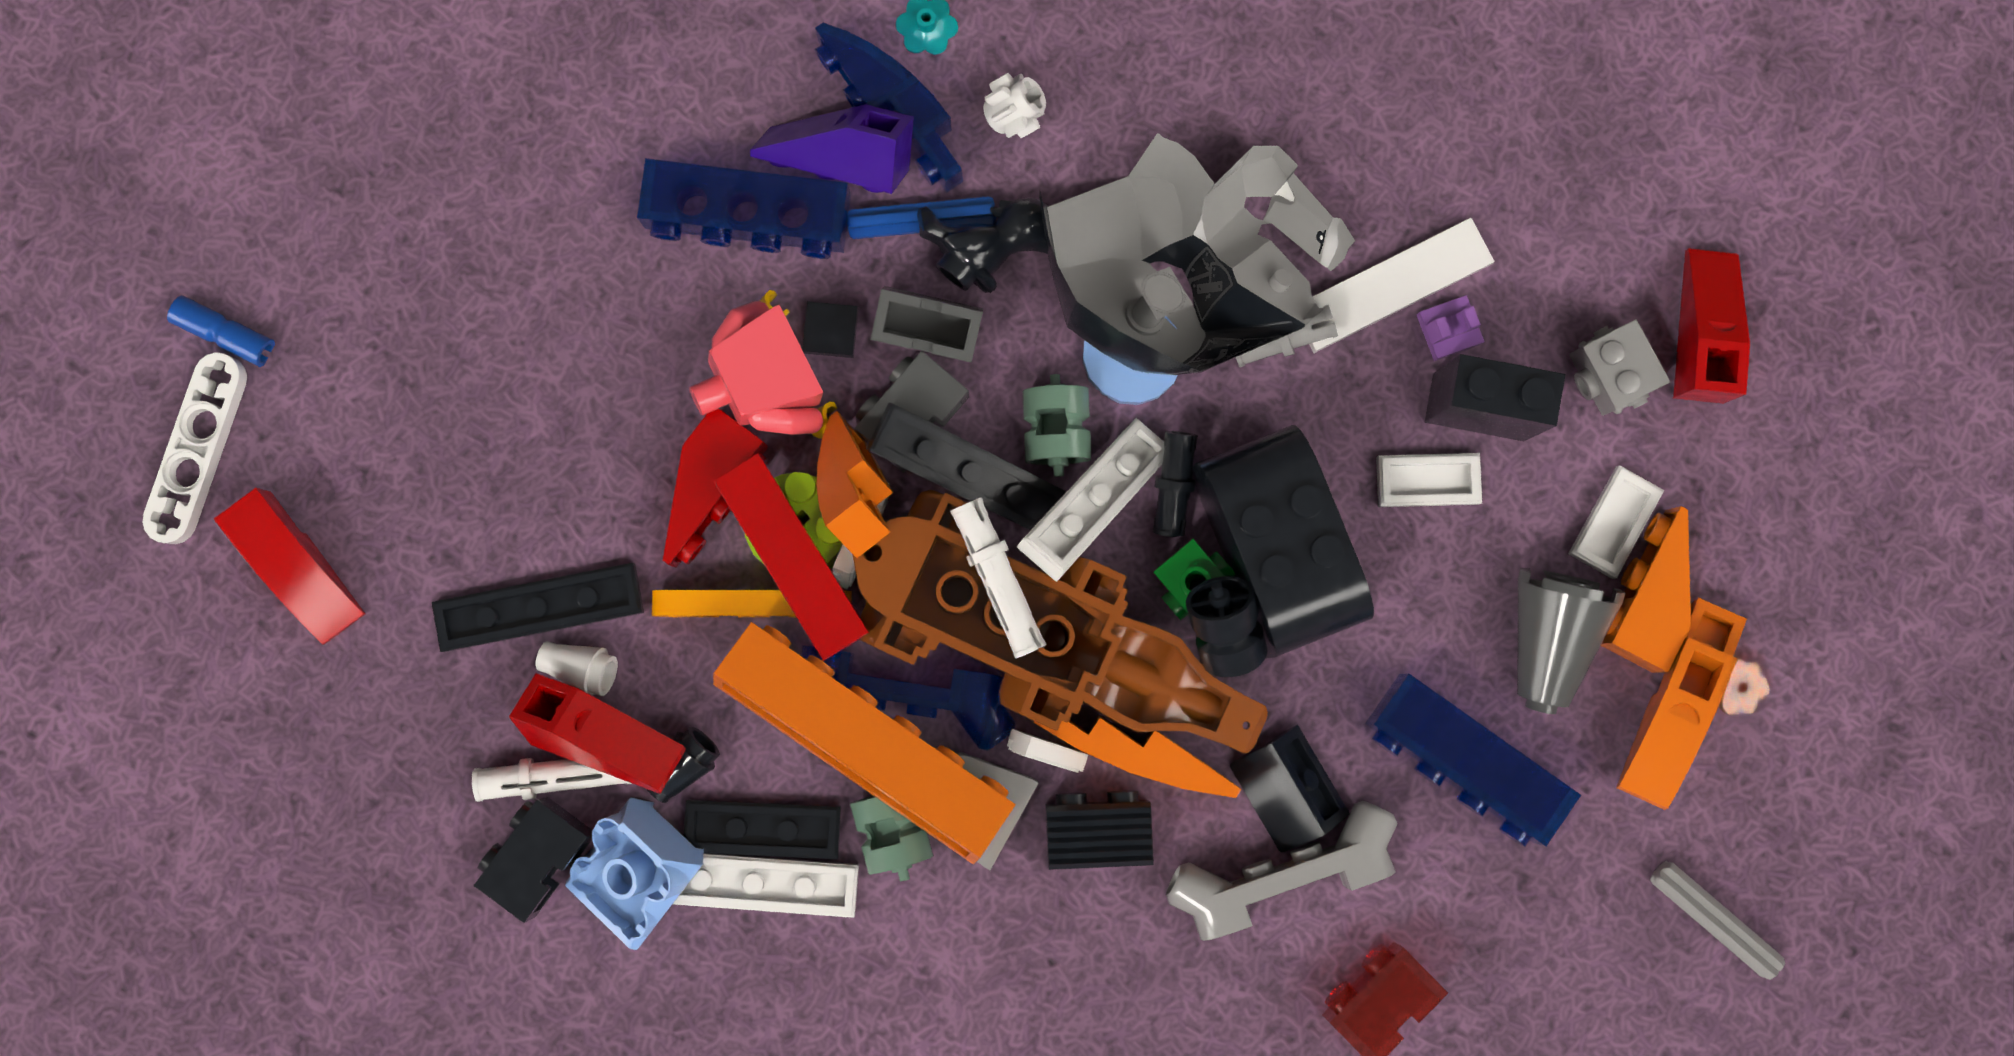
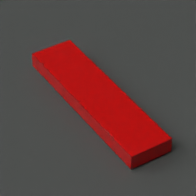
[713,453,870,661]

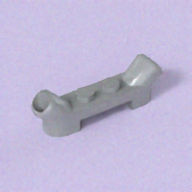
[1166,801,1398,941]

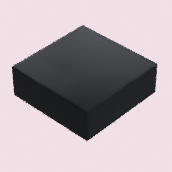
[802,301,859,358]

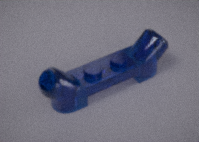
[801,645,1016,751]

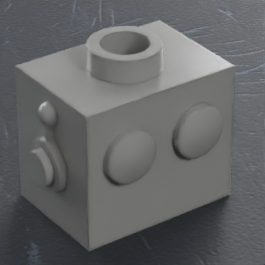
[1569,319,1670,416]

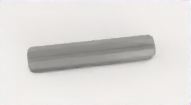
[1650,861,1785,980]

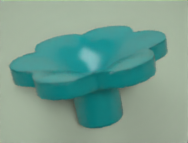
[895,0,958,55]

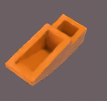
[816,411,893,558]

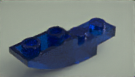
[814,22,963,193]

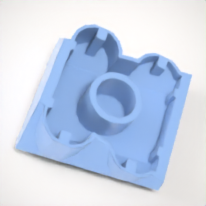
[565,797,704,950]

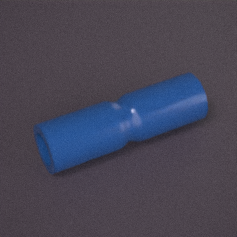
[167,295,275,367]

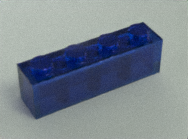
[1365,673,1581,847]

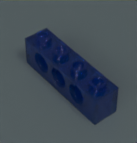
[637,158,851,259]

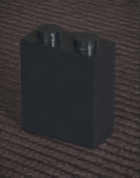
[1424,354,1566,442]

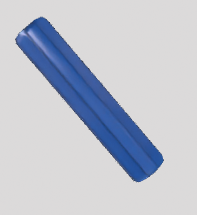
[847,196,996,239]

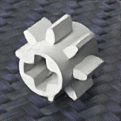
[983,73,1046,138]

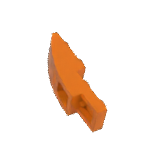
[1616,597,1747,810]

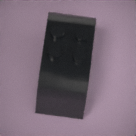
[1192,425,1374,659]

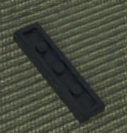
[866,402,1067,531]
[432,563,644,652]

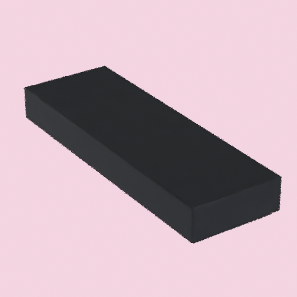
[684,799,841,859]

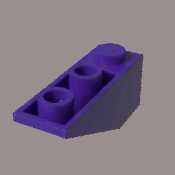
[750,104,914,194]

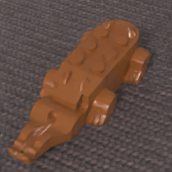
[852,490,1268,753]

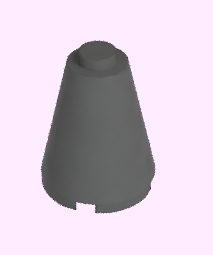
[1517,568,1625,714]

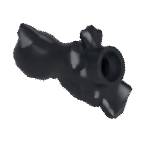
[917,198,1048,293]

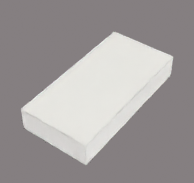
[1376,453,1482,507]
[1568,465,1664,579]

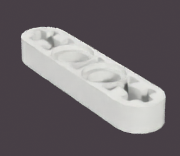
[142,353,247,544]

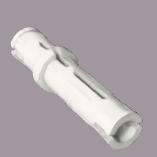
[950,497,1047,659]
[472,758,632,802]

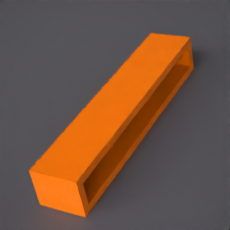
[713,622,1016,864]

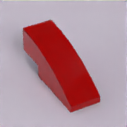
[214,488,365,645]

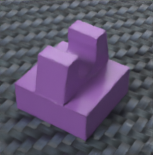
[1417,295,1484,361]

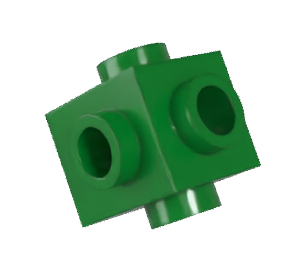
[1154,539,1236,621]

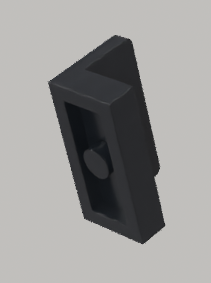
[1230,725,1350,852]

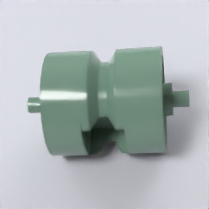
[1022,374,1091,477]
[850,795,934,882]

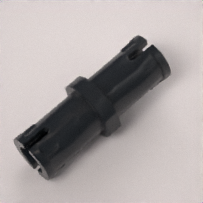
[1152,431,1198,537]

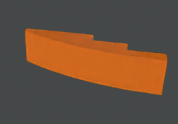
[1033,715,1242,798]

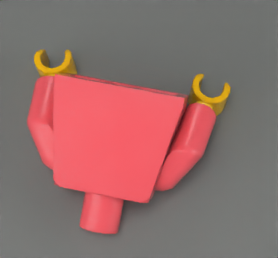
[689,290,837,439]

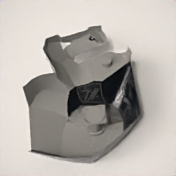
[1039,133,1355,375]

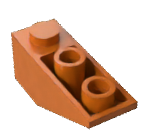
[1601,506,1691,673]

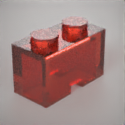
[1322,942,1448,1056]

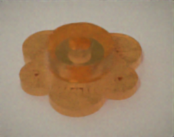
[1719,659,1770,715]

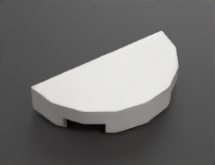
[1007,729,1088,773]

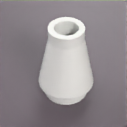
[536,641,618,696]

